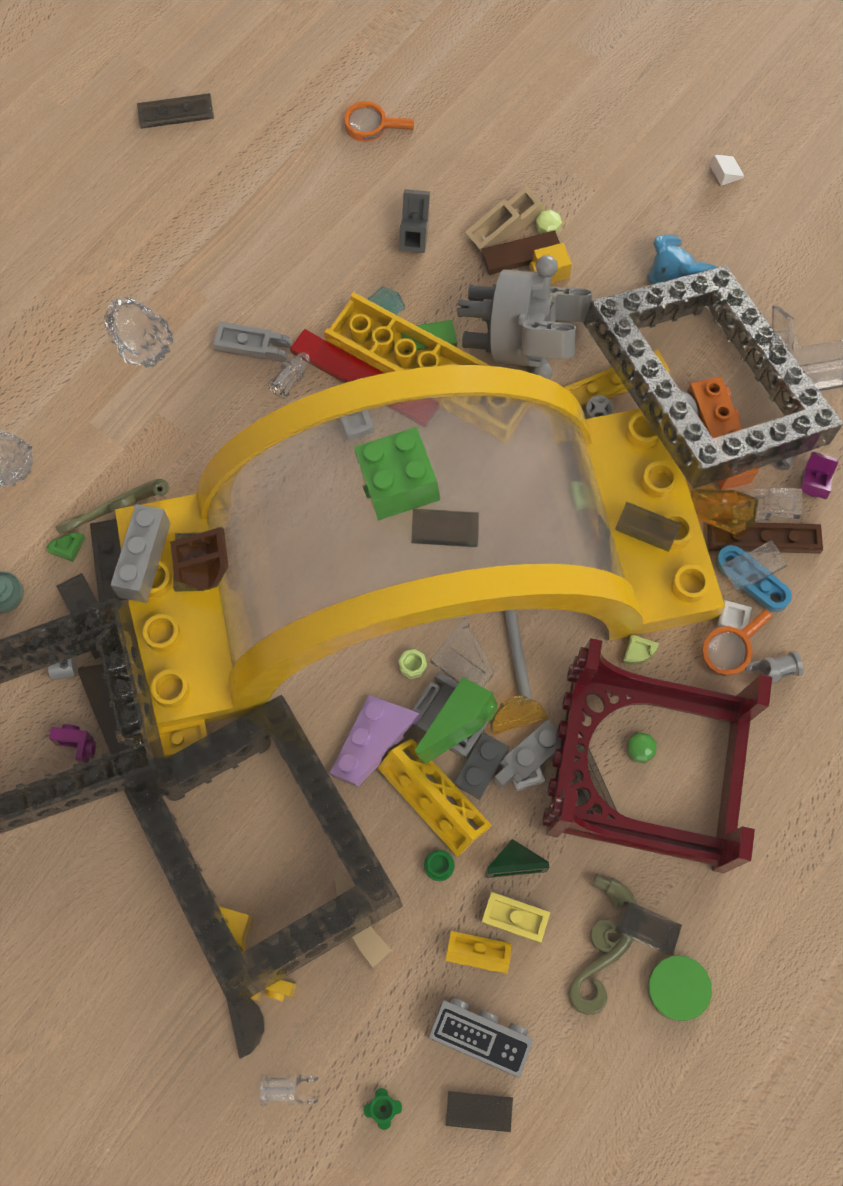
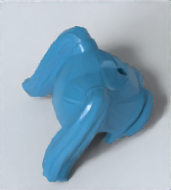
[648,235,719,295]

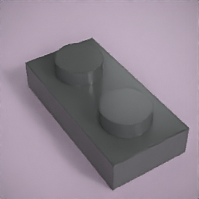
[454,732,509,800]

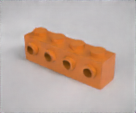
[687,376,759,490]

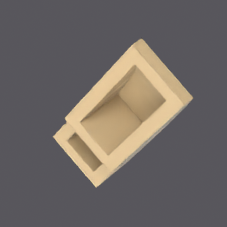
[465,186,545,251]
[334,870,392,970]

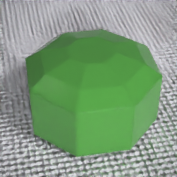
[627,733,657,763]

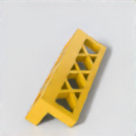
[377,738,492,857]

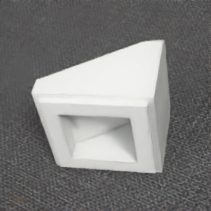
[710,155,744,186]

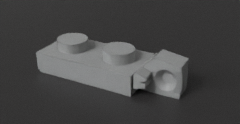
[493,719,562,789]

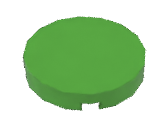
[648,956,712,1021]

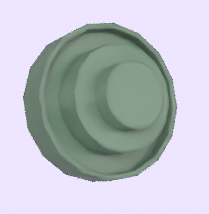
[0,571,24,614]

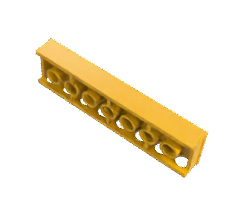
[324,292,532,444]

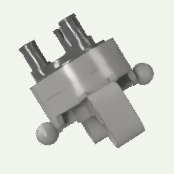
[457,255,592,379]

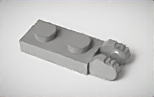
[213,322,292,362]

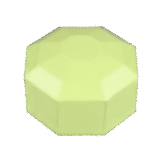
[536,210,562,234]
[398,649,427,680]

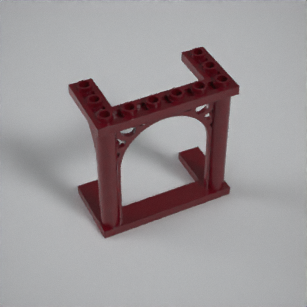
[542,638,772,873]

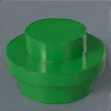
[424,850,455,882]

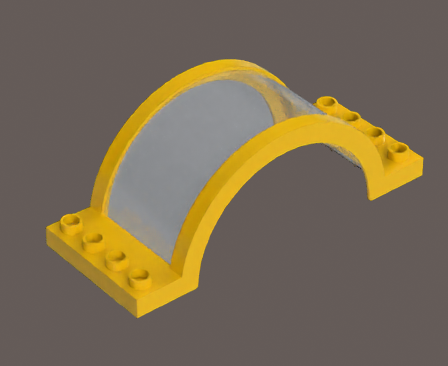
[115,365,725,730]

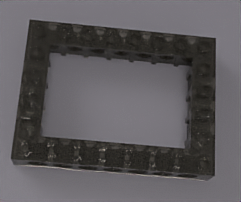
[583,266,843,489]
[0,598,169,834]
[121,695,403,1007]

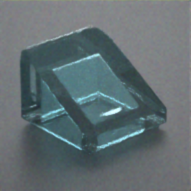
[368,286,405,315]

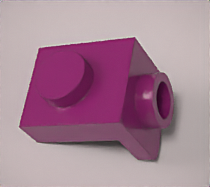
[800,452,838,500]
[49,724,96,766]

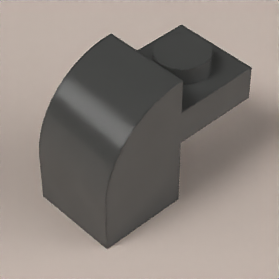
[399,189,430,253]

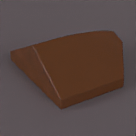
[170,527,229,591]

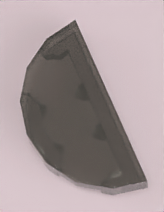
[226,993,265,1059]

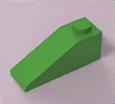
[414,677,498,764]

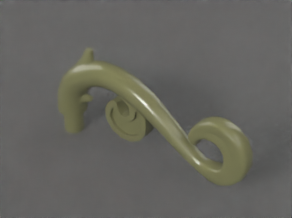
[55,479,169,534]
[569,874,647,1015]

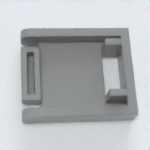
[412,672,490,760]

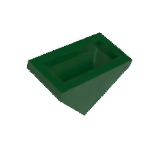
[486,839,550,878]

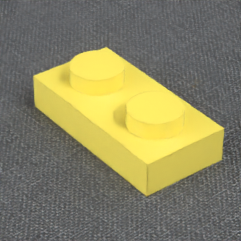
[481,892,551,944]

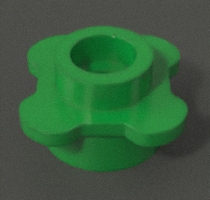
[363,1088,402,1130]

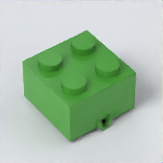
[354,427,440,521]

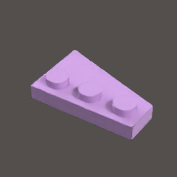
[330,695,422,787]

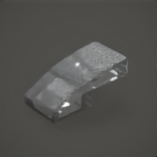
[740,488,802,520]
[722,540,787,591]

